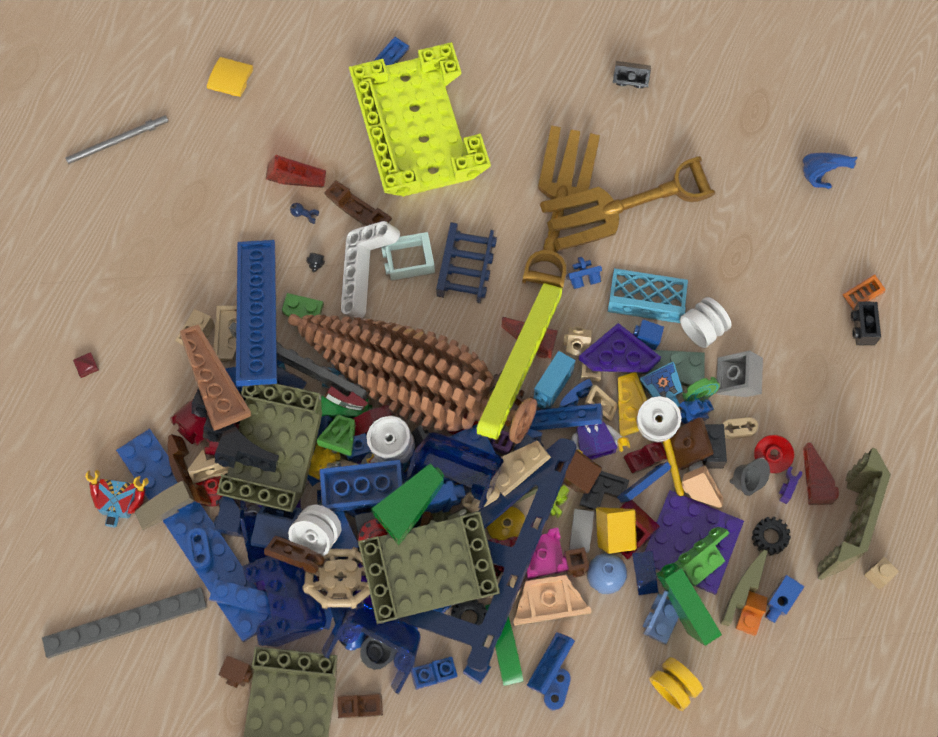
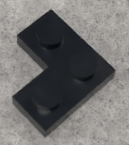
[579,471,629,511]

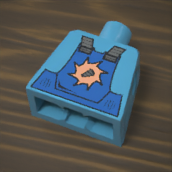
[639,362,683,407]

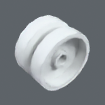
[636,396,681,442]
[367,416,415,464]
[288,505,341,556]

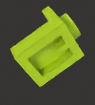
[550,485,569,518]

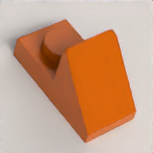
[736,591,768,636]

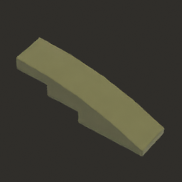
[721,550,768,626]

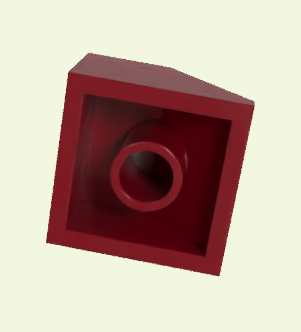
[620,500,660,560]

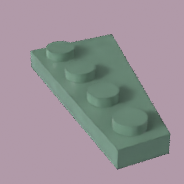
[640,350,705,386]

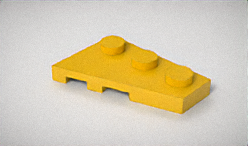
[617,372,647,437]

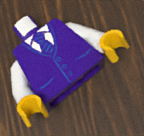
[571,421,630,460]

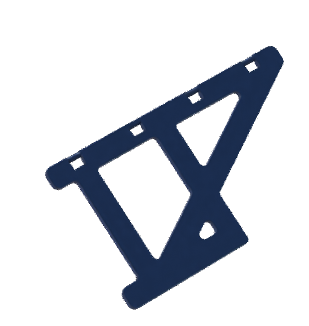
[366,438,577,672]

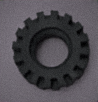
[752,517,791,556]
[451,599,487,625]

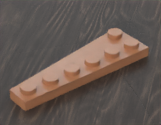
[180,325,251,431]

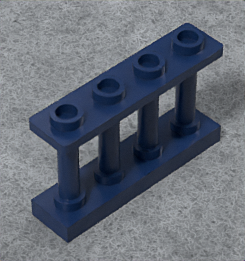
[436,222,497,304]

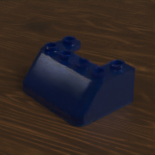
[243,556,326,647]

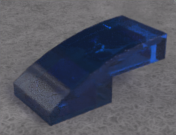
[632,551,659,596]

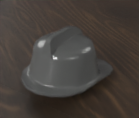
[729,458,770,496]
[360,626,403,670]

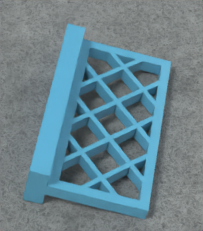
[607,268,688,323]

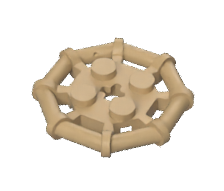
[303,547,370,609]

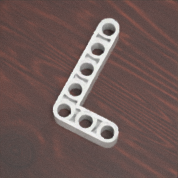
[341,221,400,319]

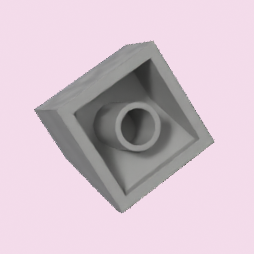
[716,351,763,397]

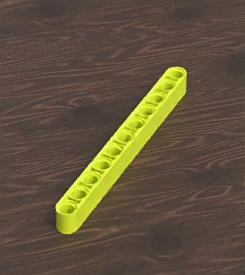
[477,283,562,440]

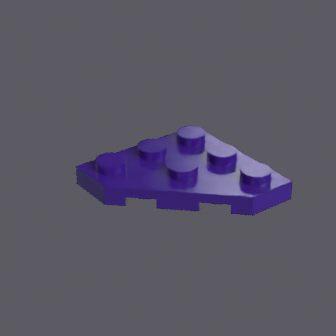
[579,323,661,372]

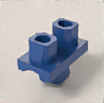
[566,257,602,289]
[679,399,714,424]

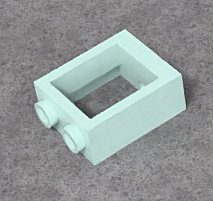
[381,232,435,281]

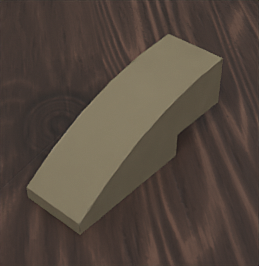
[135,481,195,530]

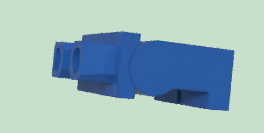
[424,481,466,514]

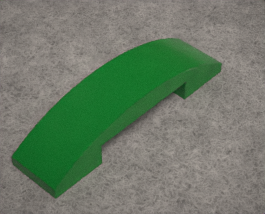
[485,604,524,686]

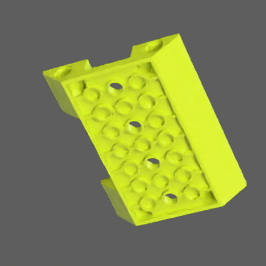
[349,42,491,197]

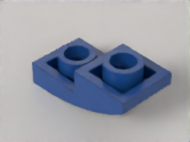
[559,378,593,408]
[410,657,458,690]

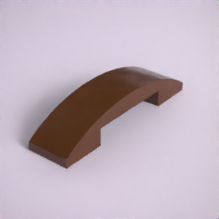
[324,180,392,226]
[168,434,211,505]

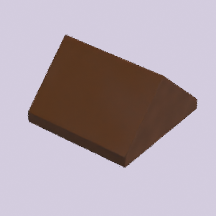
[556,449,602,494]

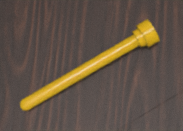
[655,415,684,496]

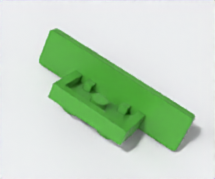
[674,527,729,586]

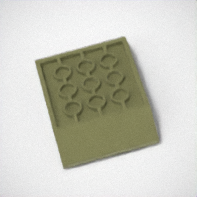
[217,384,322,512]
[817,448,891,580]
[358,512,500,624]
[243,647,338,737]

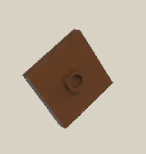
[670,417,714,470]

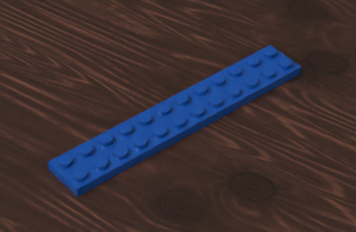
[116,428,278,643]

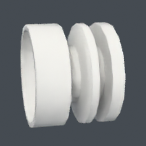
[680,297,732,348]

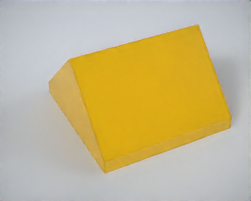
[596,507,637,554]

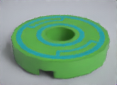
[682,377,720,402]

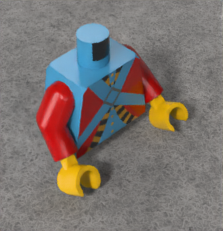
[85,470,149,528]

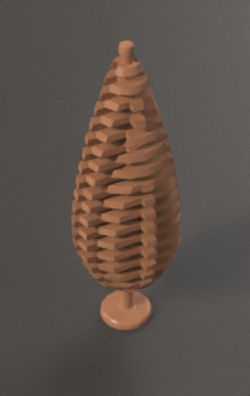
[288,314,537,444]

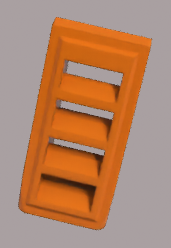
[843,274,886,310]

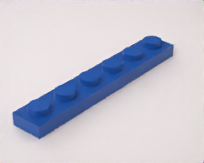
[209,579,333,630]

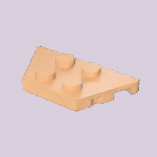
[513,575,592,626]

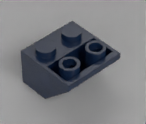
[251,505,303,548]

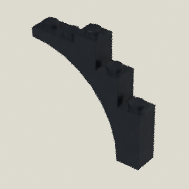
[191,388,279,473]

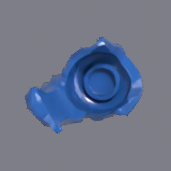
[802,153,858,189]

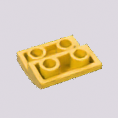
[207,57,253,97]

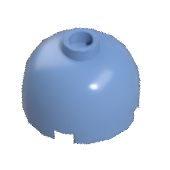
[587,553,627,594]

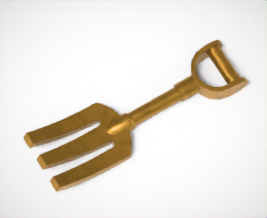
[522,125,600,291]
[539,156,716,251]

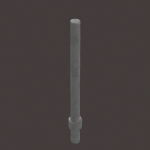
[65,115,169,164]

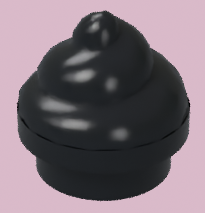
[306,252,325,272]

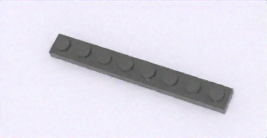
[229,322,367,401]
[42,587,207,658]

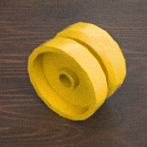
[649,657,703,711]

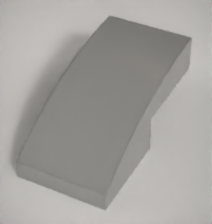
[569,508,594,553]

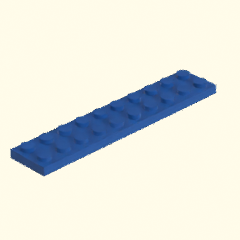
[236,240,277,386]

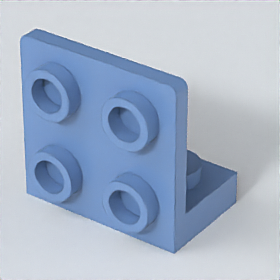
[642,590,679,645]

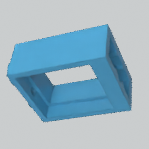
[533,351,575,409]

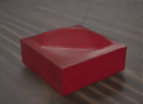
[73,352,99,378]

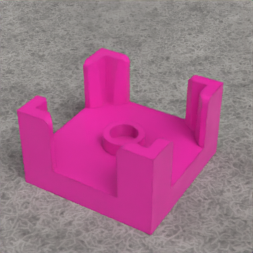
[526,528,568,580]

